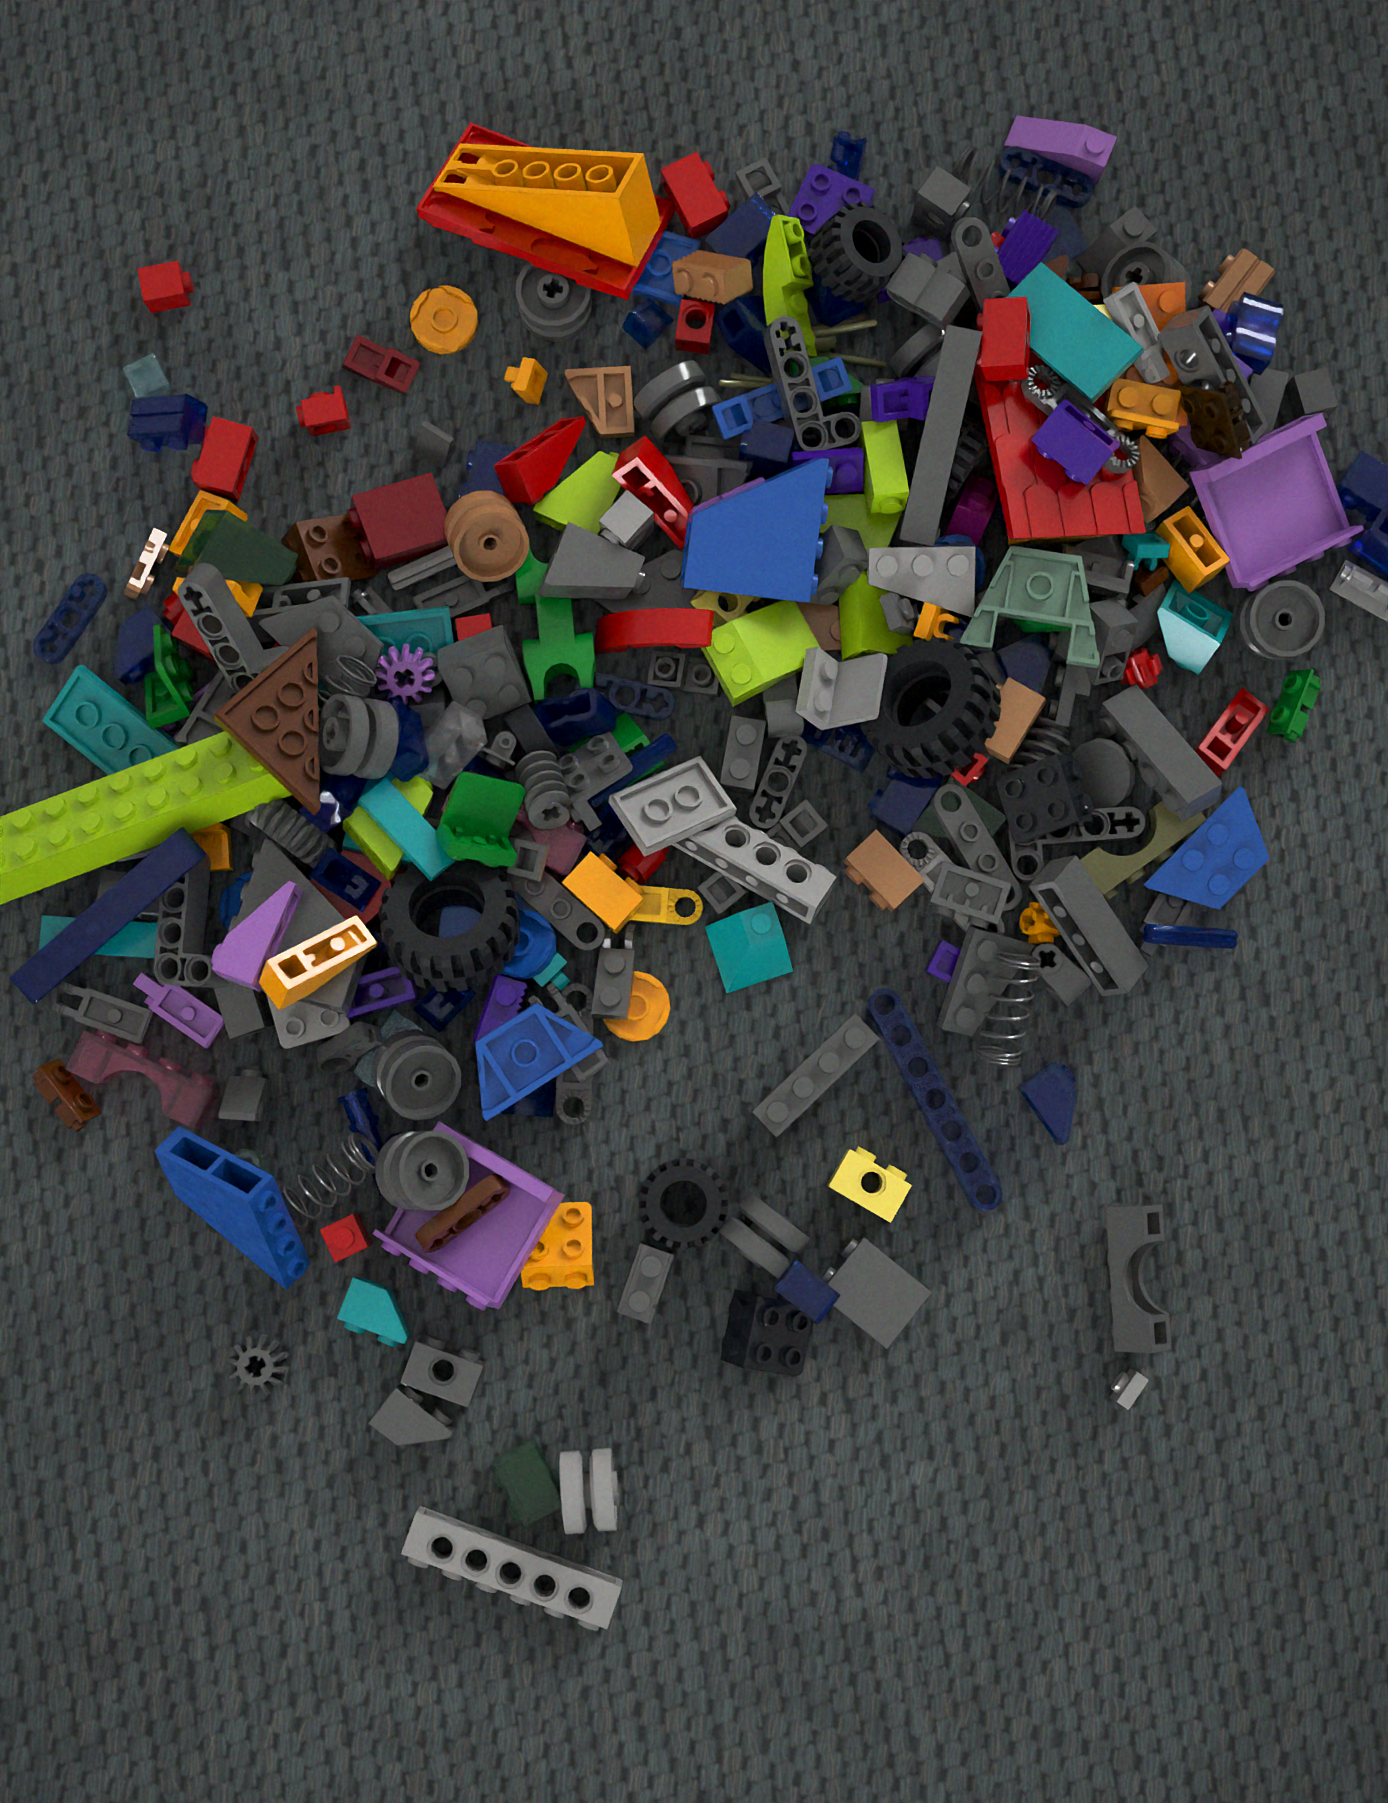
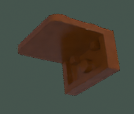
[281,514,378,584]

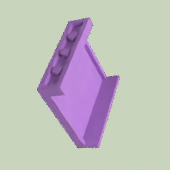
[1189,413,1364,591]
[373,1121,565,1311]

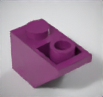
[944,476,999,548]

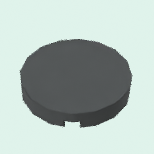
[1071,738,1135,808]

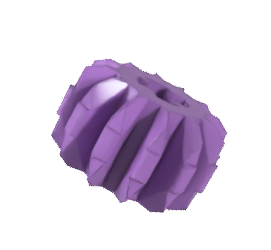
[375,643,436,705]

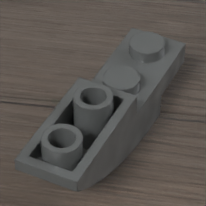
[1046,631,1091,729]

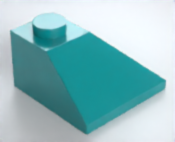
[1157,578,1234,675]
[705,901,793,993]

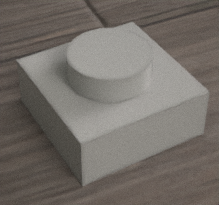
[1110,1368,1149,1410]

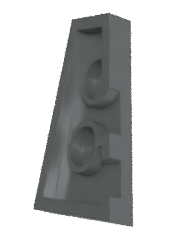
[936,925,1035,1036]

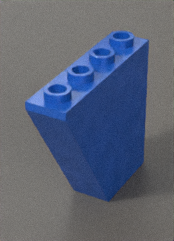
[679,458,833,603]
[154,1126,311,1289]

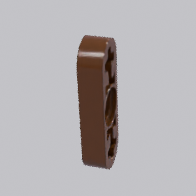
[415,1174,510,1253]

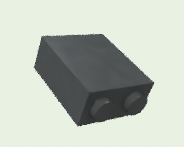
[817,1236,932,1349]

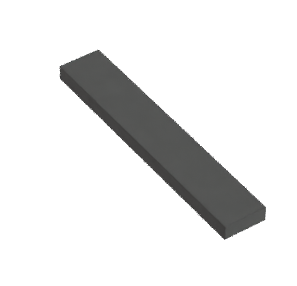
[899,325,983,546]

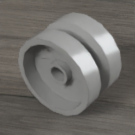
[560,1448,619,1534]

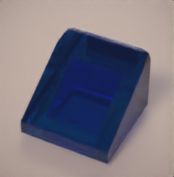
[622,298,674,350]

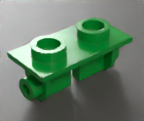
[1266,669,1321,743]

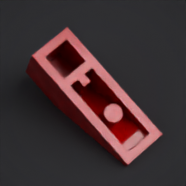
[493,416,586,506]
[612,436,694,549]
[1192,687,1269,777]

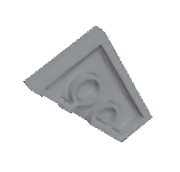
[867,546,975,617]

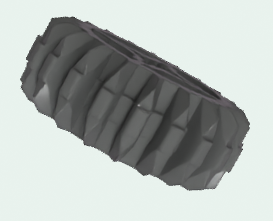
[247,799,338,870]

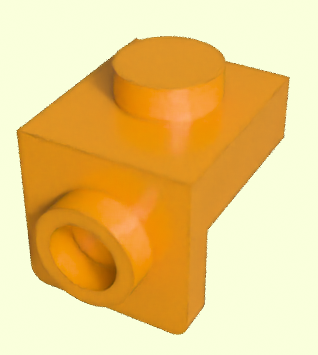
[189,823,233,872]

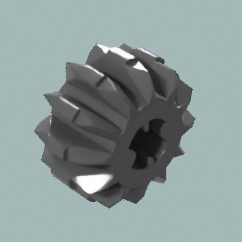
[227,1334,290,1396]

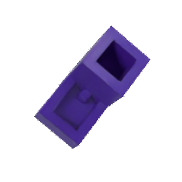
[870,376,935,422]

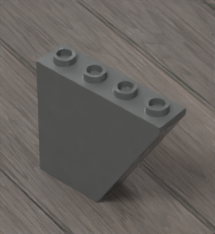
[225,839,369,1015]

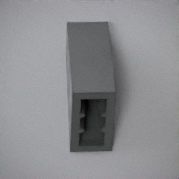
[536,522,646,599]

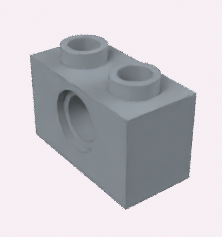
[599,490,654,552]

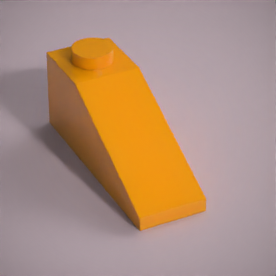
[258,915,377,1010]

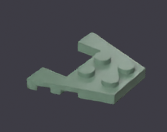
[960,545,1100,668]

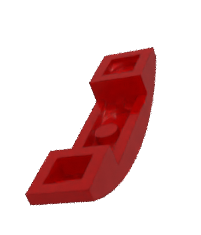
[594,608,714,654]

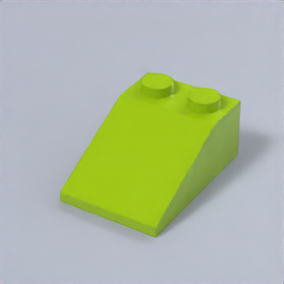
[700,600,820,707]

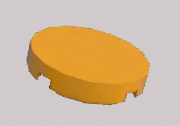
[410,285,479,354]
[603,971,670,1042]

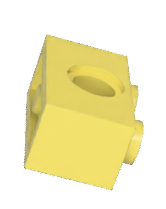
[826,1146,912,1223]

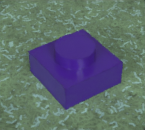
[924,940,961,984]

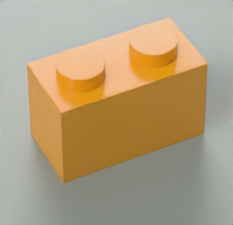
[1154,505,1230,594]
[562,851,645,934]

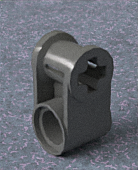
[1025,943,1092,1008]

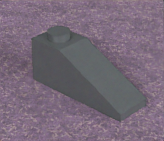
[246,577,351,643]

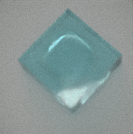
[123,353,171,402]

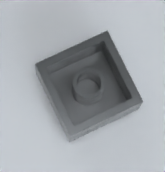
[438,624,532,726]

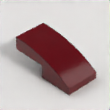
[342,334,420,395]

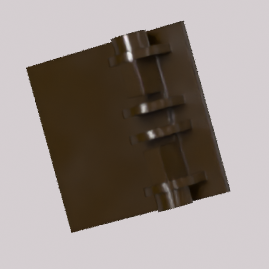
[1179,381,1251,460]

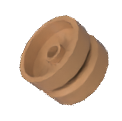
[444,491,529,582]

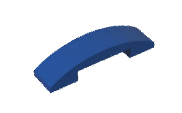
[711,356,853,440]

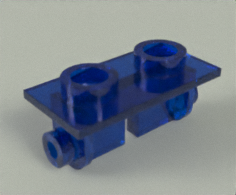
[827,131,868,181]

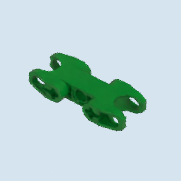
[515,542,596,706]

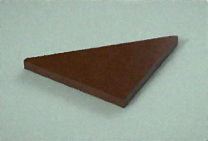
[213,628,320,816]

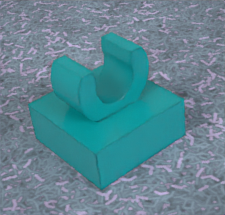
[1121,532,1170,570]
[532,951,570,991]

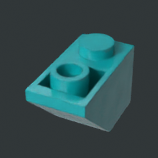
[337,1275,411,1347]

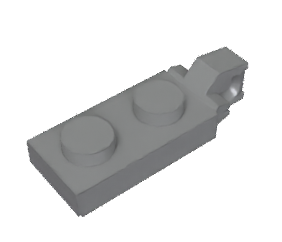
[1103,282,1170,384]

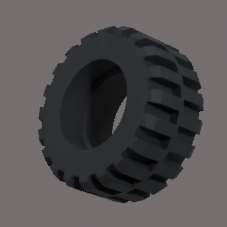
[860,637,1001,779]
[379,858,521,992]

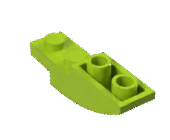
[763,214,817,358]

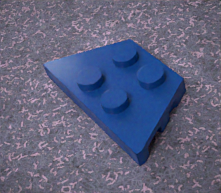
[1143,786,1270,910]
[475,1003,604,1121]

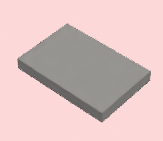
[608,756,737,857]

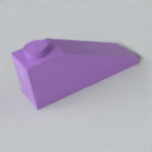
[1003,115,1117,184]
[211,881,303,992]

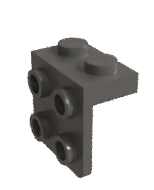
[558,731,633,831]

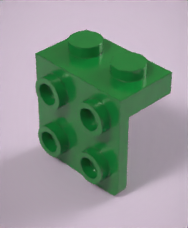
[144,623,195,729]
[435,772,525,868]

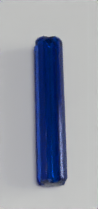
[587,733,677,807]
[1143,924,1238,949]

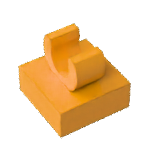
[503,357,548,405]
[913,602,959,641]

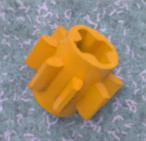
[1019,902,1060,944]

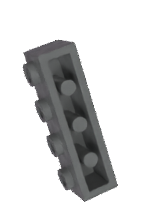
[1098,684,1223,822]
[1029,855,1149,996]

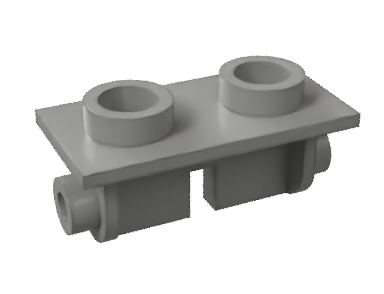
[1329,560,1388,622]

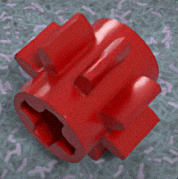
[1120,648,1163,690]

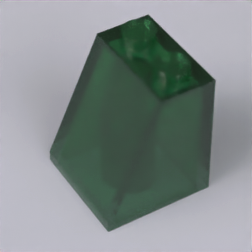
[172,510,299,586]

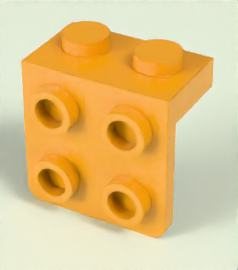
[520,1202,594,1290]

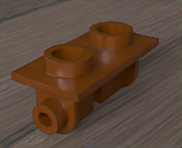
[32,1059,102,1132]

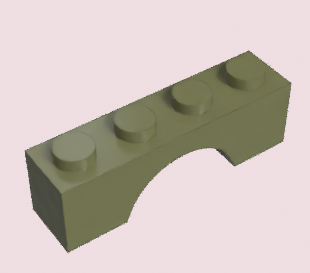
[1080,800,1207,901]

